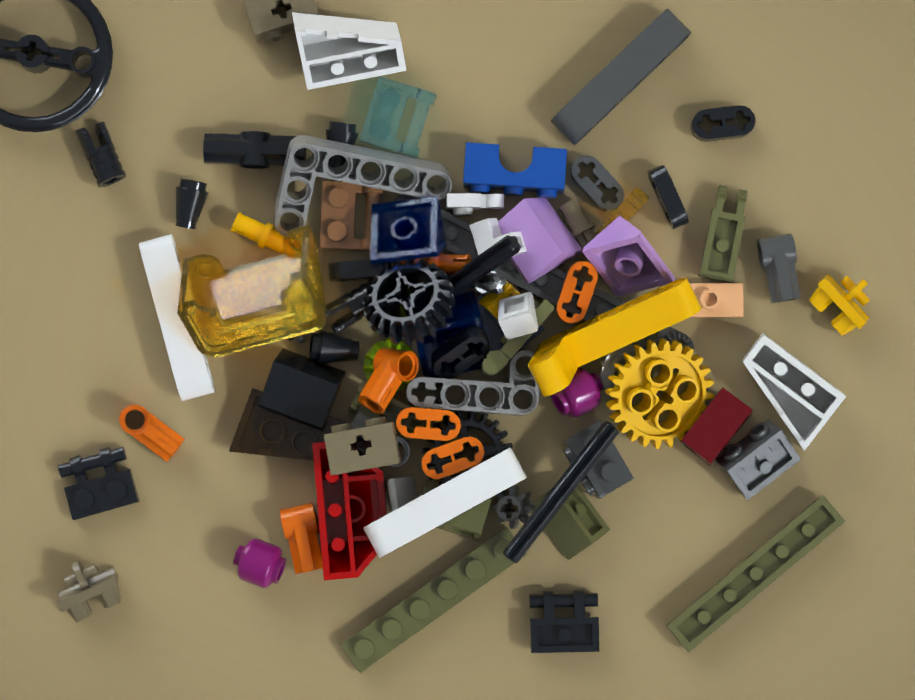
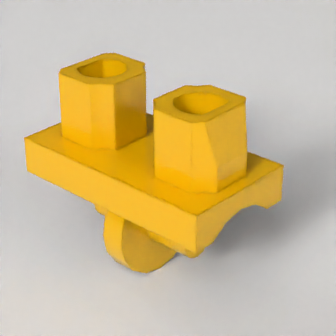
[809,273,870,336]

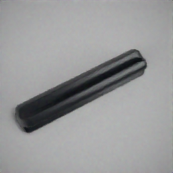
[448,235,521,297]

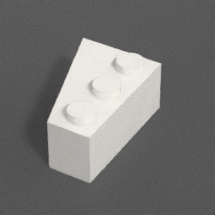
[292,12,407,90]
[742,333,846,451]

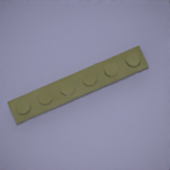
[666,495,845,652]
[341,527,527,673]

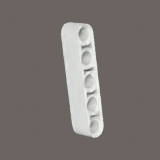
[139,234,215,401]
[363,447,527,558]

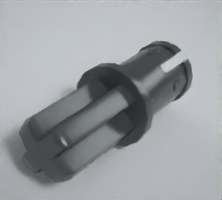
[470,270,507,294]

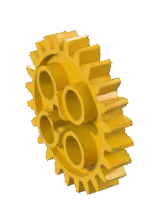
[605,338,715,449]

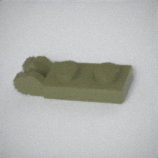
[698,185,747,283]
[481,299,554,376]

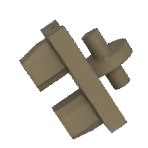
[57,561,121,622]

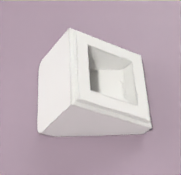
[498,292,538,339]
[387,477,417,511]

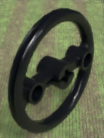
[0,0,113,132]

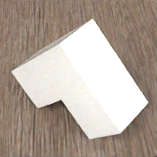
[469,218,527,257]

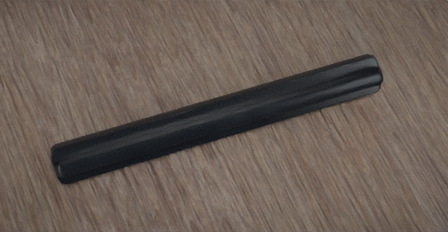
[503,421,619,563]

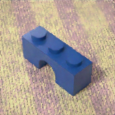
[463,142,567,199]

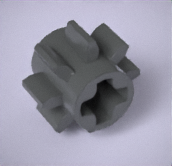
[492,485,537,529]

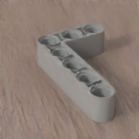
[274,135,452,237]

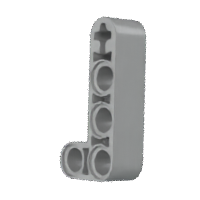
[405,350,539,416]

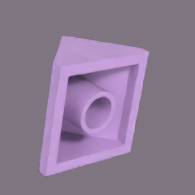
[498,197,583,284]
[582,216,675,297]

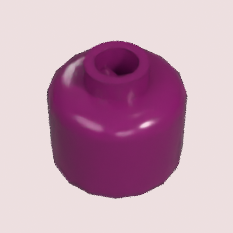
[551,368,603,418]
[233,538,286,588]

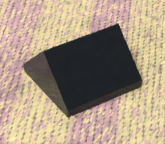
[258,348,346,431]

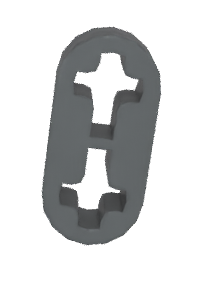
[571,155,624,212]

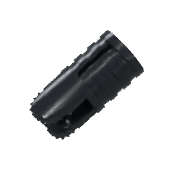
[76,122,126,187]
[320,278,374,334]

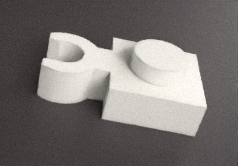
[445,193,504,216]

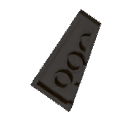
[229,388,366,461]

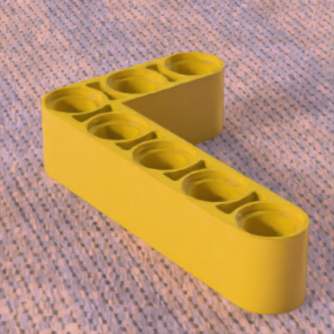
[528,277,702,397]

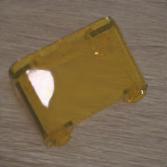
[177,225,327,357]

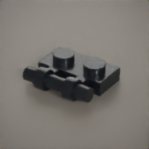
[58,447,140,520]
[529,590,600,653]

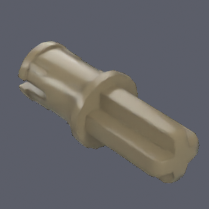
[559,198,597,263]

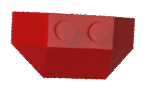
[312,442,387,581]

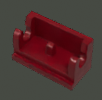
[681,387,753,467]

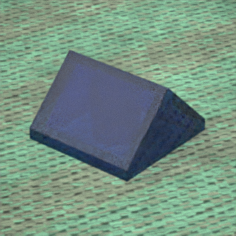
[370,196,446,264]

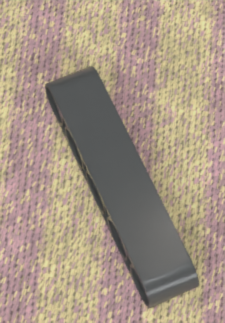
[551,9,692,145]

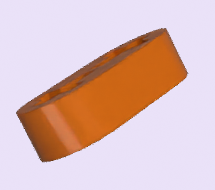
[556,261,598,325]
[395,407,461,441]
[421,437,484,480]

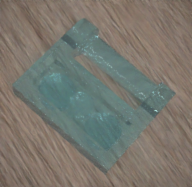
[359,76,437,158]

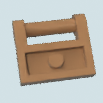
[319,181,383,251]

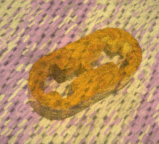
[595,187,650,235]

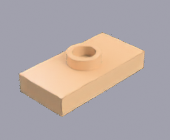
[689,283,744,318]

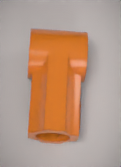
[357,348,419,414]
[119,404,185,462]
[280,503,323,574]

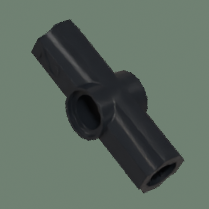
[203,131,306,169]

